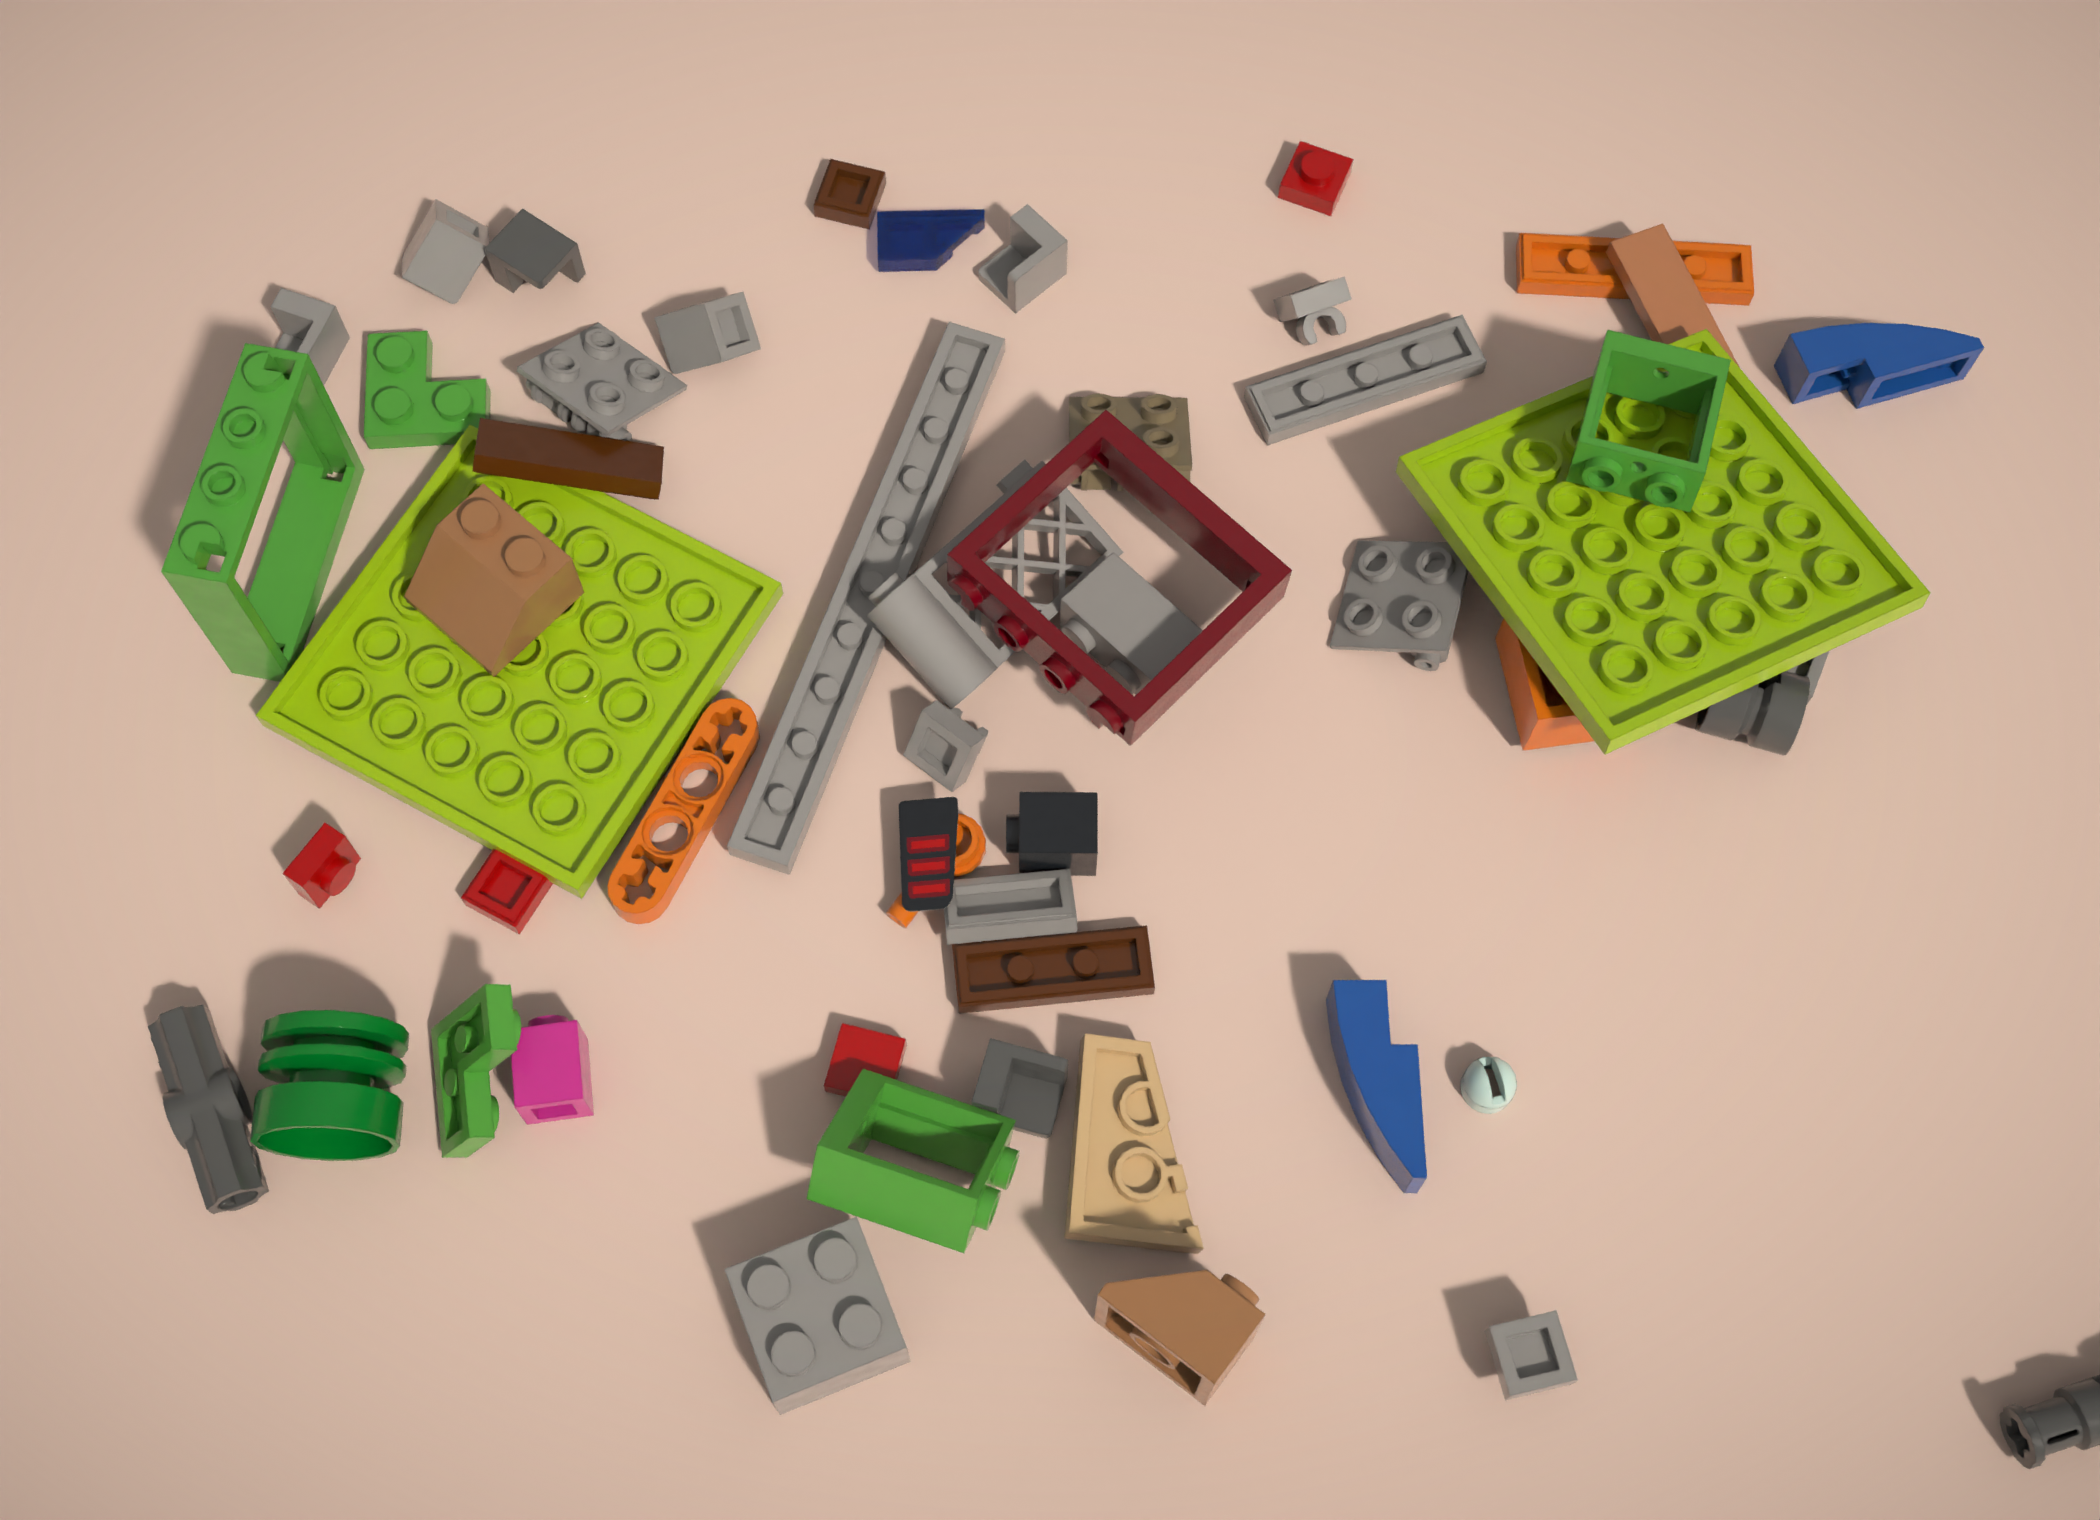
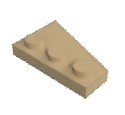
[1064,1033,1204,1254]

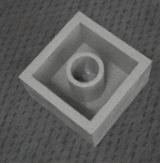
[725,1216,911,1415]

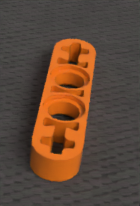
[607,698,760,924]

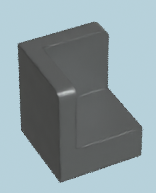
[484,208,586,293]
[972,1038,1068,1138]

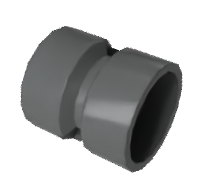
[1696,671,1810,756]

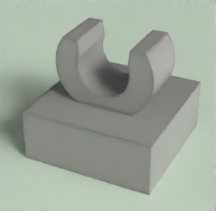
[1273,277,1352,346]
[903,700,988,792]
[1485,1310,1578,1400]

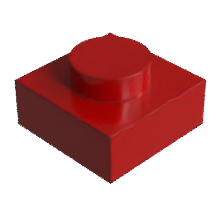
[1278,141,1354,216]
[282,823,361,909]

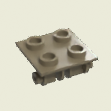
[1069,394,1192,491]

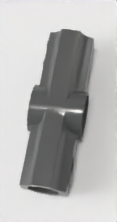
[148,1004,269,1214]

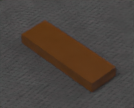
[472,418,664,500]
[952,925,1155,1014]

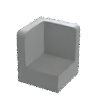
[402,199,489,304]
[979,204,1068,314]
[271,288,350,385]
[654,292,761,374]

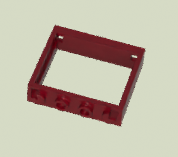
[947,410,1292,746]

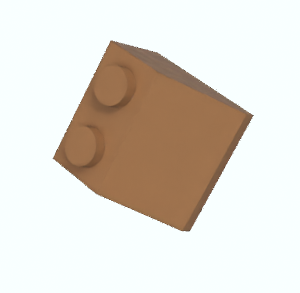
[404,484,584,677]
[1094,1270,1266,1406]

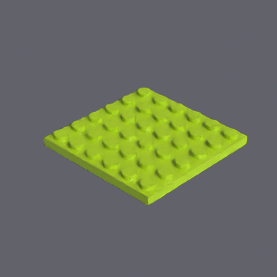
[1396,329,1930,755]
[256,425,783,899]

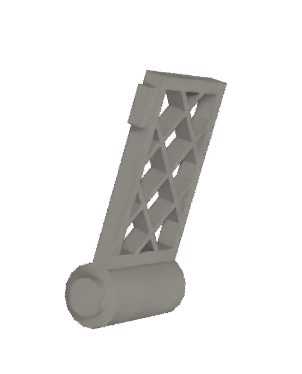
[867,460,1124,709]

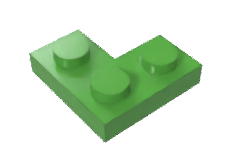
[364,331,491,449]
[431,984,521,1158]

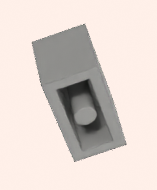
[1060,552,1203,695]

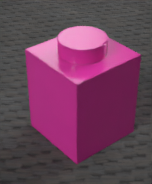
[511,1015,594,1125]

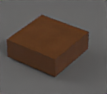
[813,159,886,230]

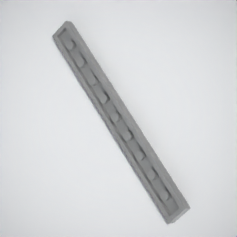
[727,322,1005,875]

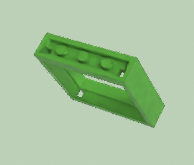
[161,343,365,682]

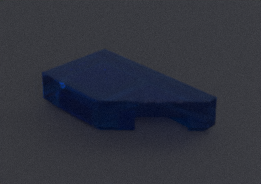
[877,209,985,272]

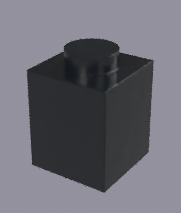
[1006,792,1098,876]

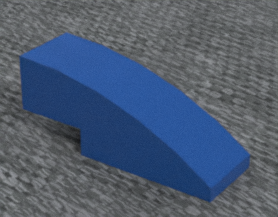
[1774,323,1984,409]
[1326,980,1427,1193]

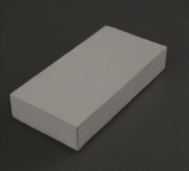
[944,869,1077,945]

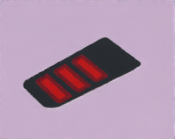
[899,797,958,912]

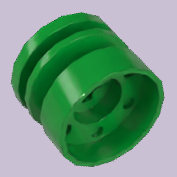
[250,1010,409,1161]

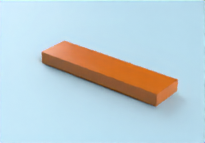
[1516,233,1754,306]

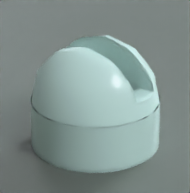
[1460,1057,1517,1114]

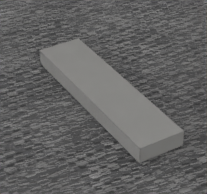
[1244,315,1487,446]

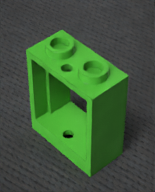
[1566,330,1731,512]
[806,1069,1020,1253]

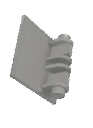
[517,323,687,441]
[1330,540,1469,671]

